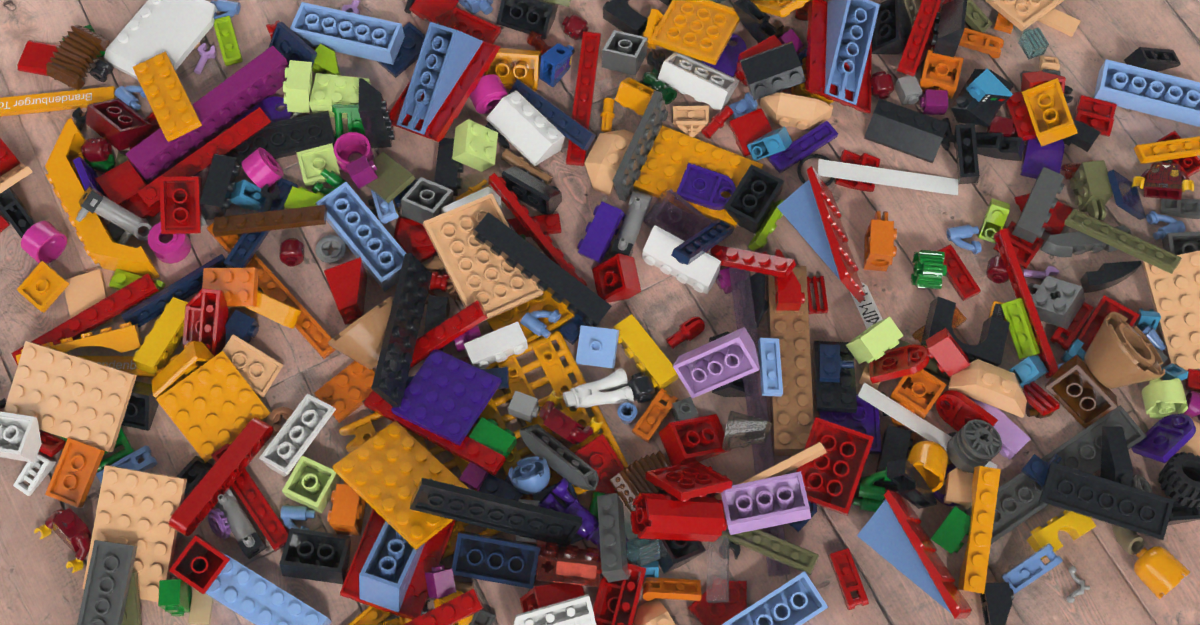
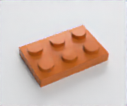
[202,268,259,307]
[314,361,375,423]
[45,438,105,508]

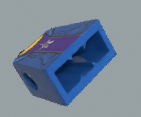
[539,44,575,87]

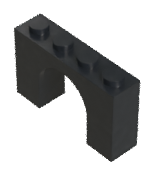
[603,0,672,36]
[921,297,1010,367]

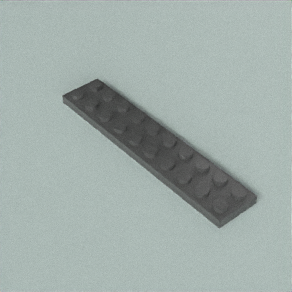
[964,405,1147,544]

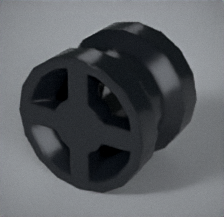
[89,60,113,82]

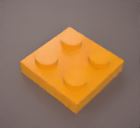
[16,261,70,313]

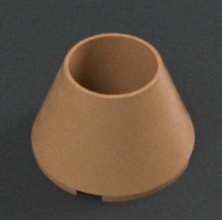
[328,296,394,370]
[1084,312,1165,389]

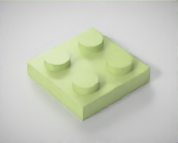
[296,143,341,187]

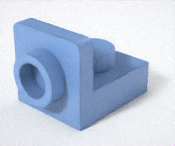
[728,92,758,119]

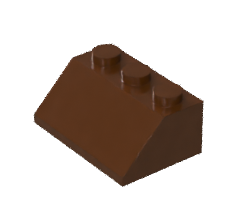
[1045,355,1118,429]

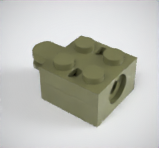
[1070,160,1113,220]

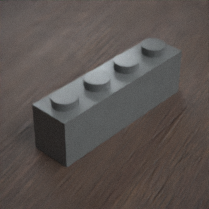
[1012,167,1065,243]
[597,493,629,582]

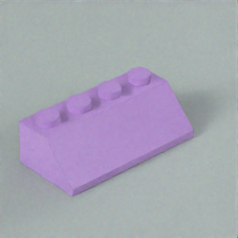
[673,327,760,398]
[721,471,811,535]

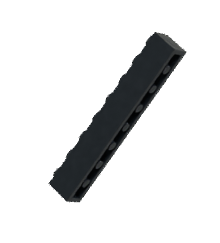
[473,212,612,327]

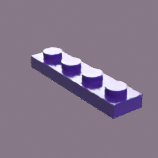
[769,121,838,173]

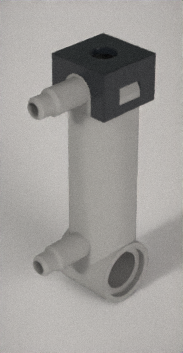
[76,186,152,245]
[611,191,652,258]
[215,488,267,559]

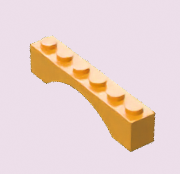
[16,322,143,363]
[958,466,1001,594]

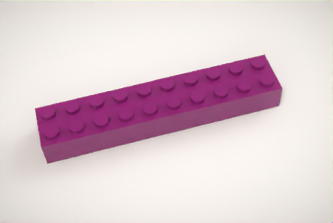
[125,45,289,184]

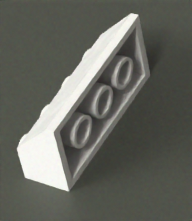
[658,52,739,110]
[486,90,565,166]
[642,225,721,294]
[259,394,336,477]
[0,411,42,463]

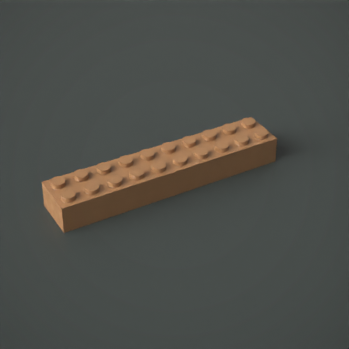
[766,266,814,456]

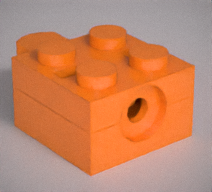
[919,50,964,99]
[864,211,897,272]
[889,369,947,427]
[327,481,366,536]

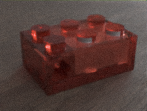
[536,543,602,587]

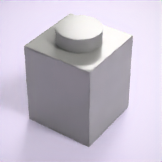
[894,75,923,105]
[508,391,540,423]

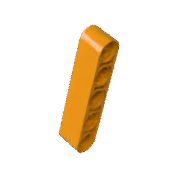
[246,290,301,329]

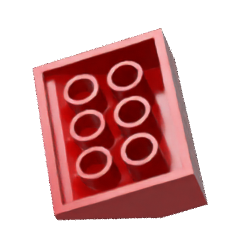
[796,417,874,516]

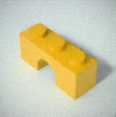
[1027,510,1096,560]

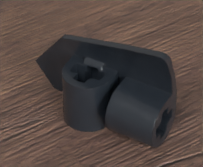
[741,273,769,330]

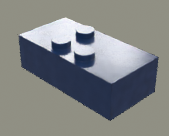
[452,531,541,589]

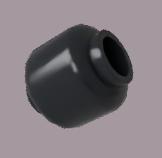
[627,373,655,403]

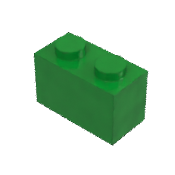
[469,417,517,459]
[930,506,971,554]
[158,579,192,616]

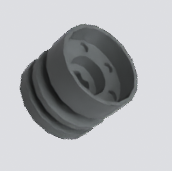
[946,419,1002,473]

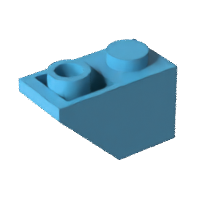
[747,126,793,161]
[1008,355,1049,388]

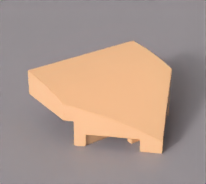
[673,106,709,137]
[944,467,973,509]

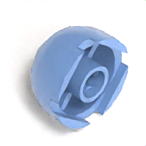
[508,456,551,495]

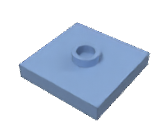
[576,325,619,369]

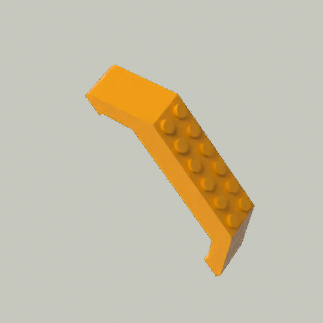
[45,118,160,279]

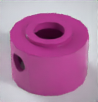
[469,74,508,114]
[334,132,374,174]
[241,147,284,189]
[21,221,67,264]
[148,222,191,264]

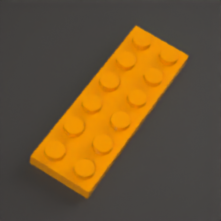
[132,52,202,142]

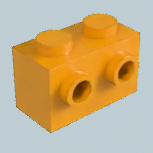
[615,77,655,116]

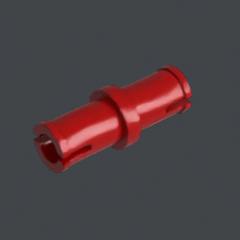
[701,106,734,139]

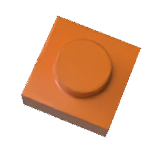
[993,12,1014,34]

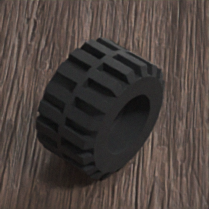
[1158,452,1200,508]

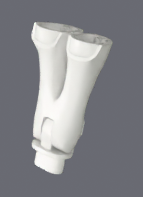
[563,368,634,408]

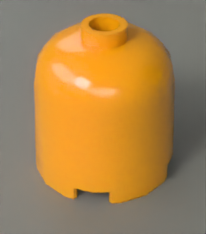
[907,440,948,492]
[1134,546,1190,600]

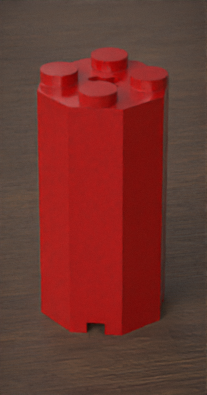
[630,493,727,542]

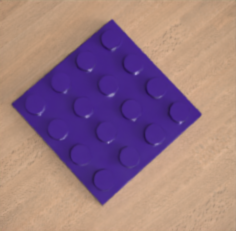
[391,349,502,446]

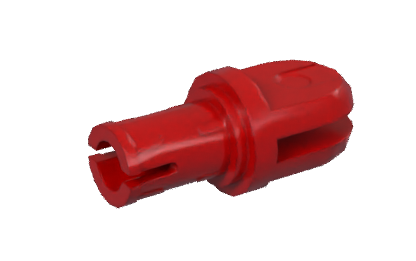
[666,316,705,350]

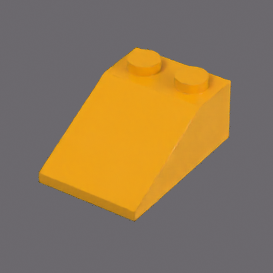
[1022,78,1078,147]

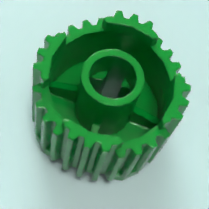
[911,250,947,289]

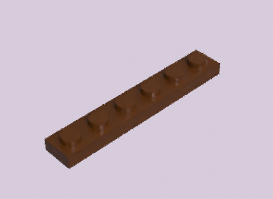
[213,205,327,237]

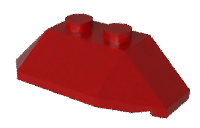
[182,288,229,357]
[593,563,646,625]

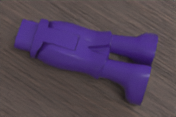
[538,478,600,545]

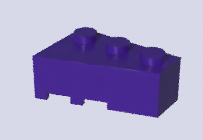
[577,201,626,264]

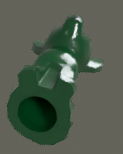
[641,69,677,105]

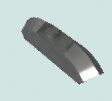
[1041,225,1132,257]
[519,424,599,490]

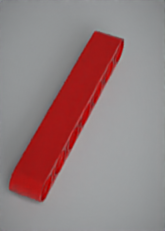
[169,417,274,536]

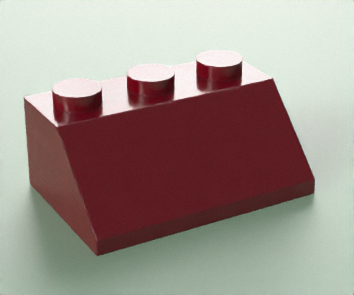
[86,98,152,150]

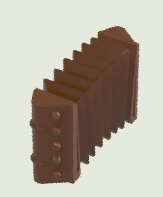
[46,25,110,90]
[610,451,671,512]

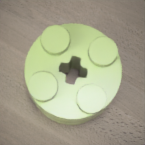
[1141,378,1188,419]

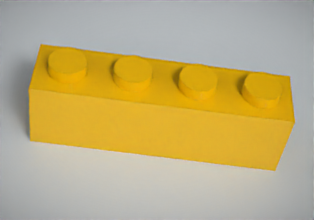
[133,297,188,376]
[613,314,678,391]

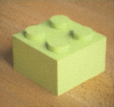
[283,60,313,114]
[452,119,498,172]
[846,316,903,364]
[282,456,341,514]

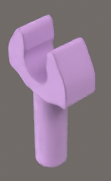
[342,0,361,14]
[194,43,217,74]
[1023,266,1060,280]

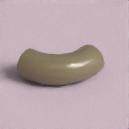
[1112,525,1144,555]

